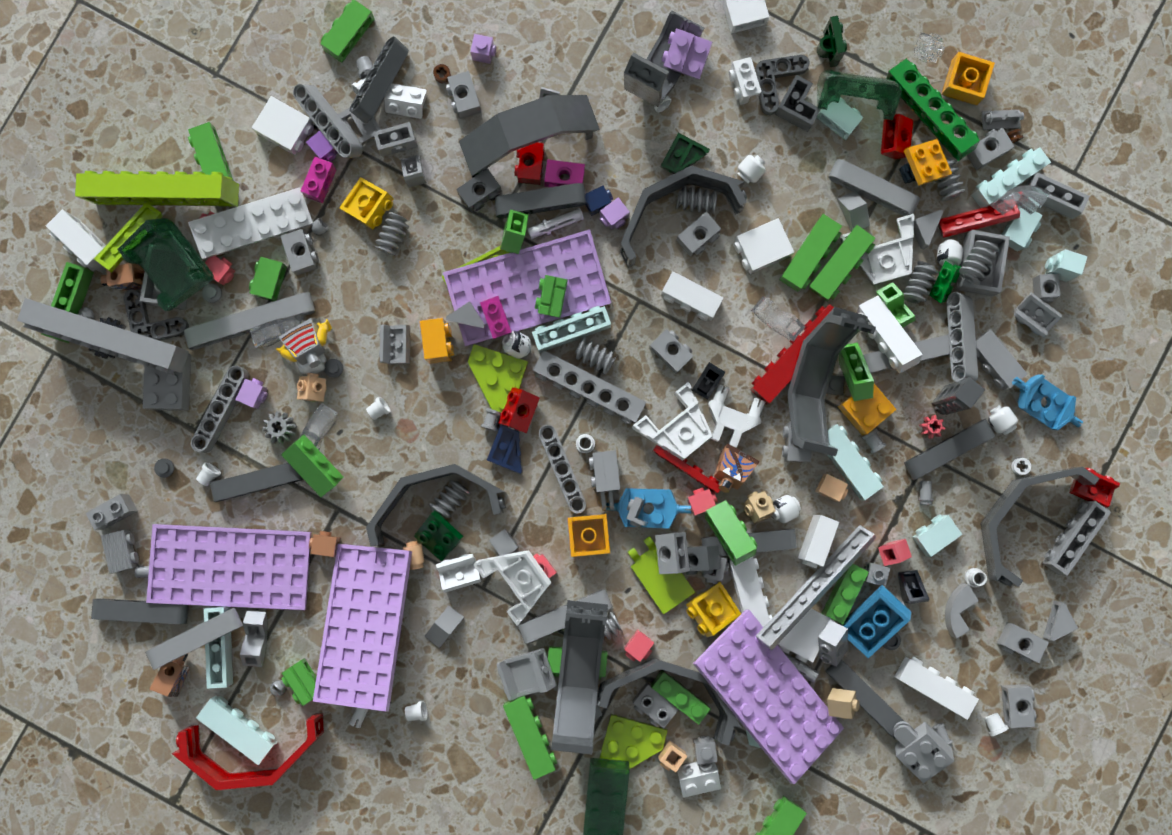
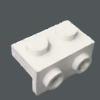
[728,57,761,105]
[384,84,427,119]
[436,554,481,593]
[677,762,721,798]

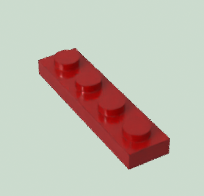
[938,200,1020,238]
[652,445,720,494]

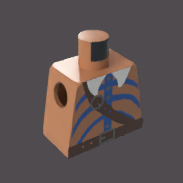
[100,263,145,291]
[714,443,760,493]
[150,654,190,697]

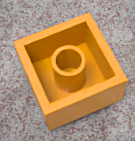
[941,52,995,106]
[420,318,455,364]
[838,384,897,436]
[568,514,610,557]

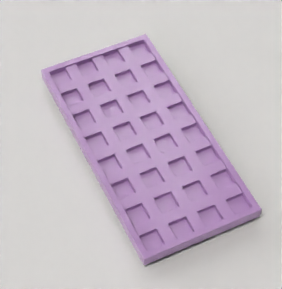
[443,230,611,346]
[146,524,312,610]
[313,544,412,711]
[693,610,844,784]

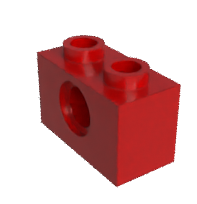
[881,114,913,160]
[514,142,545,185]
[499,387,540,433]

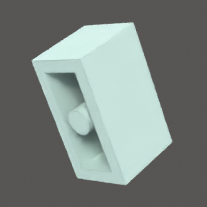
[816,94,863,140]
[1001,204,1043,252]
[1045,249,1088,282]
[912,514,962,557]

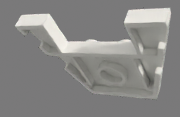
[840,214,914,285]
[632,382,712,461]
[473,550,551,626]

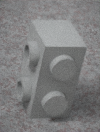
[632,682,679,728]

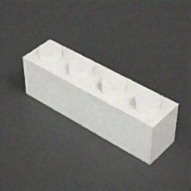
[857,296,923,374]
[728,557,772,627]
[894,657,979,720]

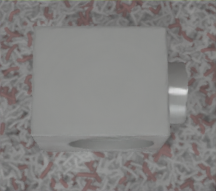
[1032,274,1061,303]
[489,529,519,556]
[864,562,890,587]

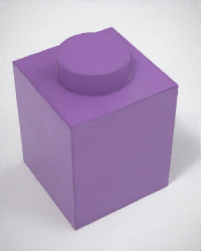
[306,131,338,162]

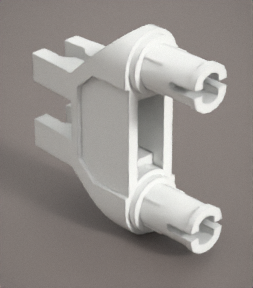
[708,384,766,448]

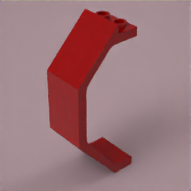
[171,713,324,790]

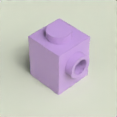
[470,34,496,64]
[599,197,630,230]
[235,378,268,409]

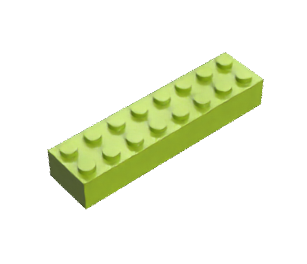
[75,171,239,207]

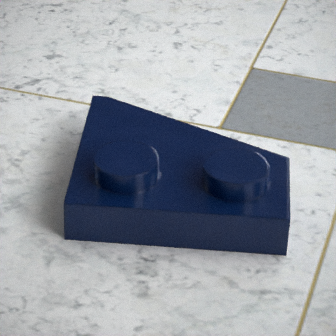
[486,425,522,474]

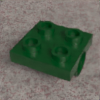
[817,15,847,67]
[414,510,464,562]

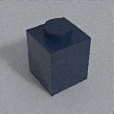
[585,185,613,216]

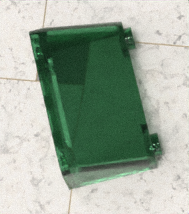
[817,70,902,120]
[117,218,214,312]

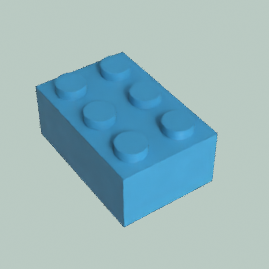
[841,585,912,658]

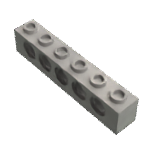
[533,350,646,425]

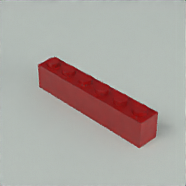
[750,304,834,405]

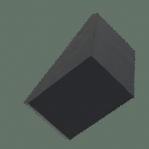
[692,362,725,400]
[898,570,929,604]

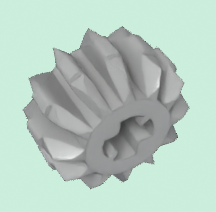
[262,411,296,444]

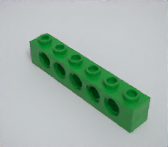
[886,58,980,161]

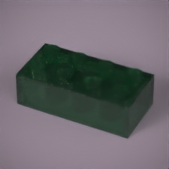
[583,758,630,835]

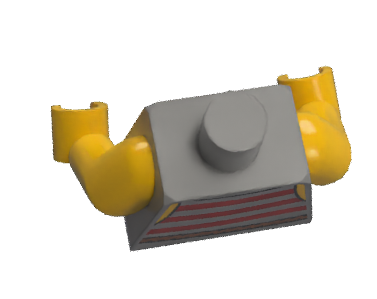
[276,318,332,368]

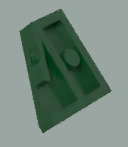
[660,133,710,174]

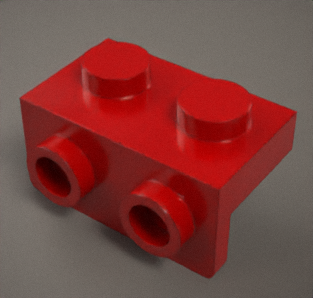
[1069,468,1120,508]

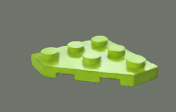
[468,344,528,412]
[596,714,668,778]

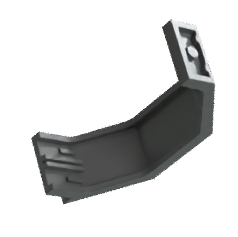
[624,10,705,107]
[459,95,600,178]
[620,166,747,268]
[788,307,876,456]
[366,464,506,547]
[980,467,1100,587]
[551,600,608,755]
[596,658,742,746]

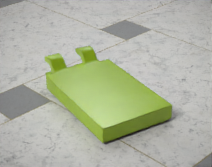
[627,536,695,614]

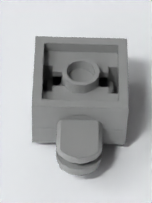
[589,450,620,511]
[893,721,954,783]

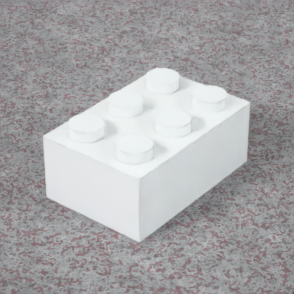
[46,209,106,273]

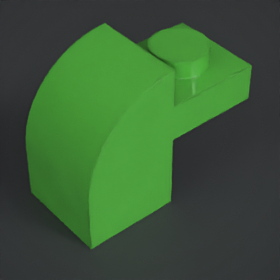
[876,282,916,328]

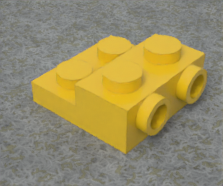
[340,177,394,230]
[686,582,741,637]

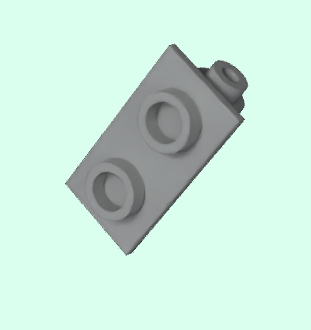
[982,110,1024,130]

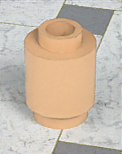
[402,541,425,570]

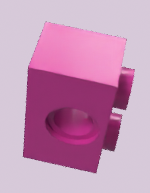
[300,157,337,204]
[544,159,585,188]
[480,296,512,339]

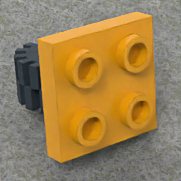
[899,139,952,186]

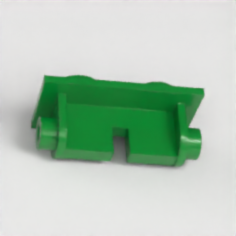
[929,261,961,303]

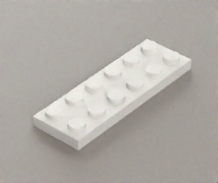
[188,187,313,260]

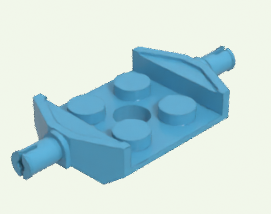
[1012,375,1083,430]
[606,488,691,528]

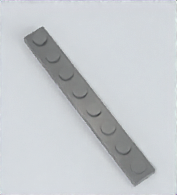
[756,525,876,650]

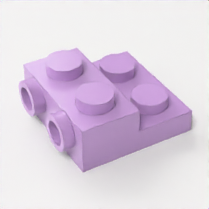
[662,28,713,80]

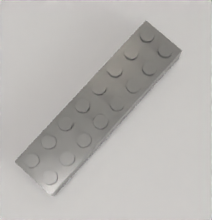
[17,298,189,375]

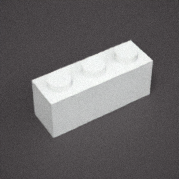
[661,271,723,321]

